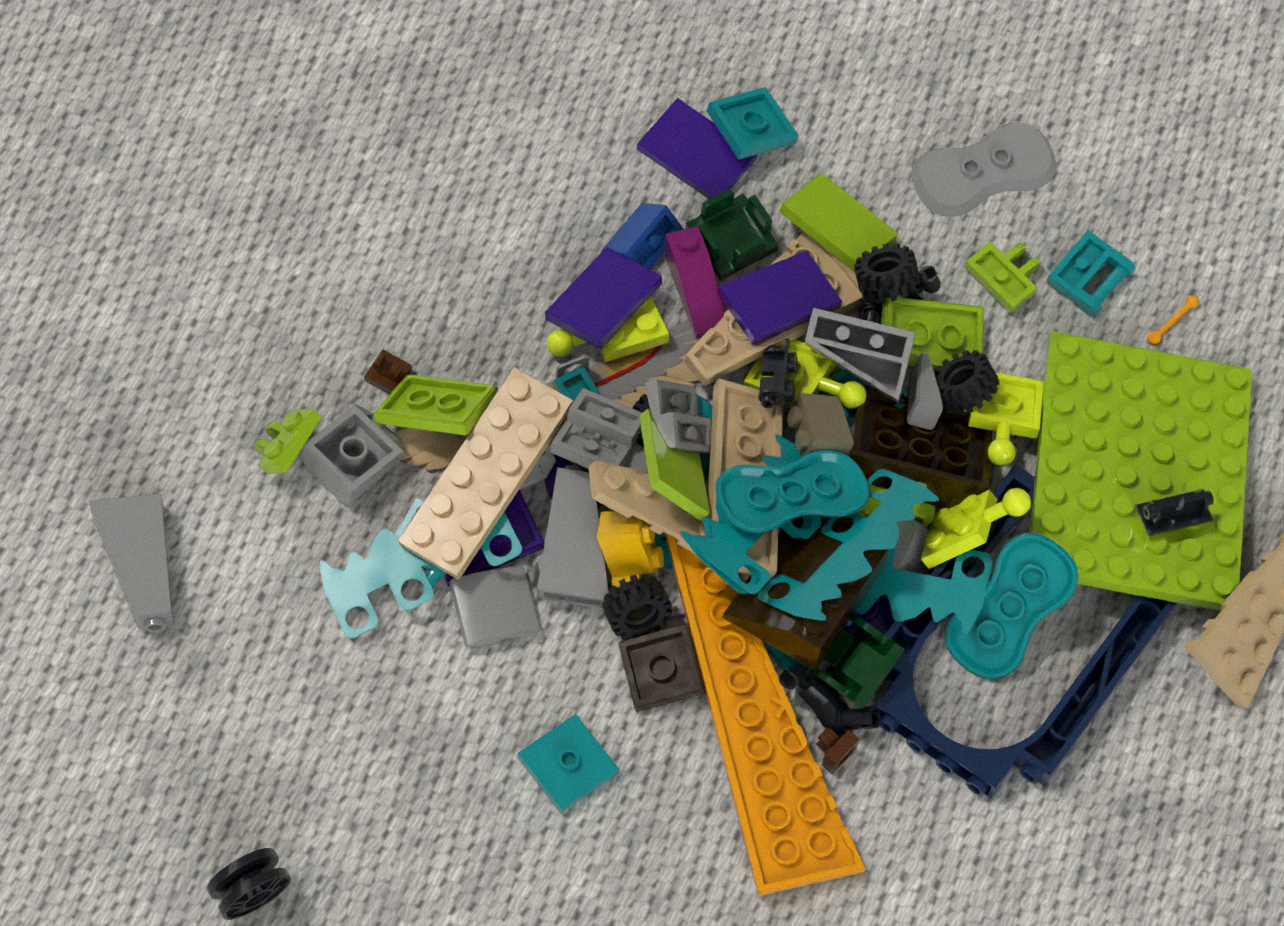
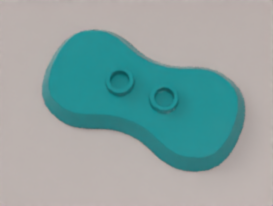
[715,450,870,534]
[944,533,1079,680]

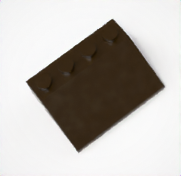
[849,386,993,509]
[722,517,890,670]

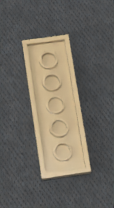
[398,367,573,580]
[707,378,783,579]

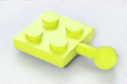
[547,297,670,362]
[743,339,866,409]
[968,373,1044,466]
[921,488,1031,569]

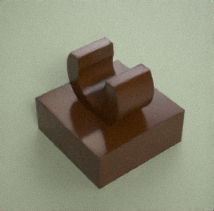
[364,349,412,395]
[816,727,860,775]

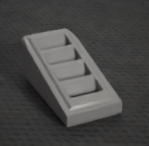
[907,352,943,430]

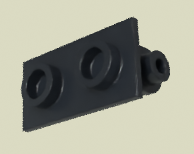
[758,338,798,415]
[1135,489,1214,536]

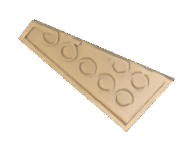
[684,232,864,387]
[588,461,779,581]
[1184,533,1284,708]

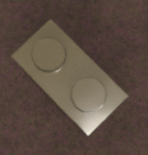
[788,393,854,457]

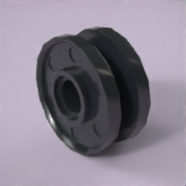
[207,848,291,920]

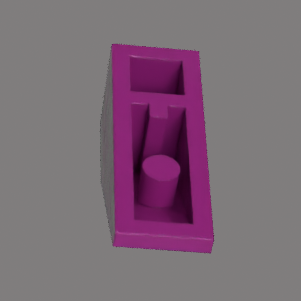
[665,226,725,339]

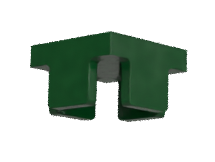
[685,189,779,281]
[811,613,905,709]

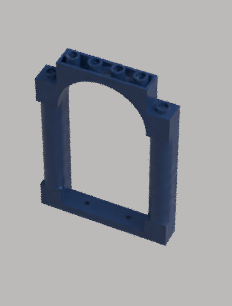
[876,464,1178,798]

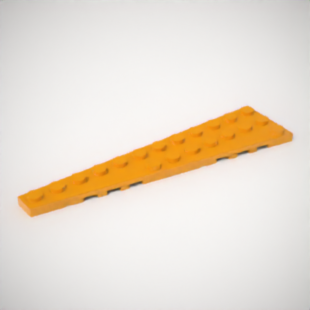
[664,532,865,896]

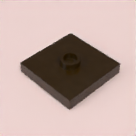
[618,624,706,712]

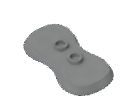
[911,123,1056,217]

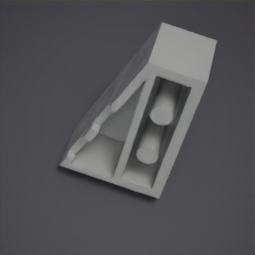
[805,308,915,403]

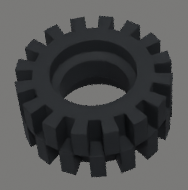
[854,243,920,302]
[935,350,999,415]
[602,574,672,640]

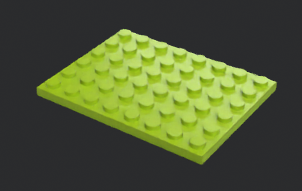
[1030,331,1252,611]

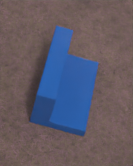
[601,203,684,270]

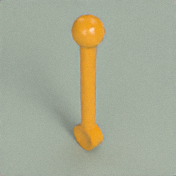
[1147,295,1200,346]

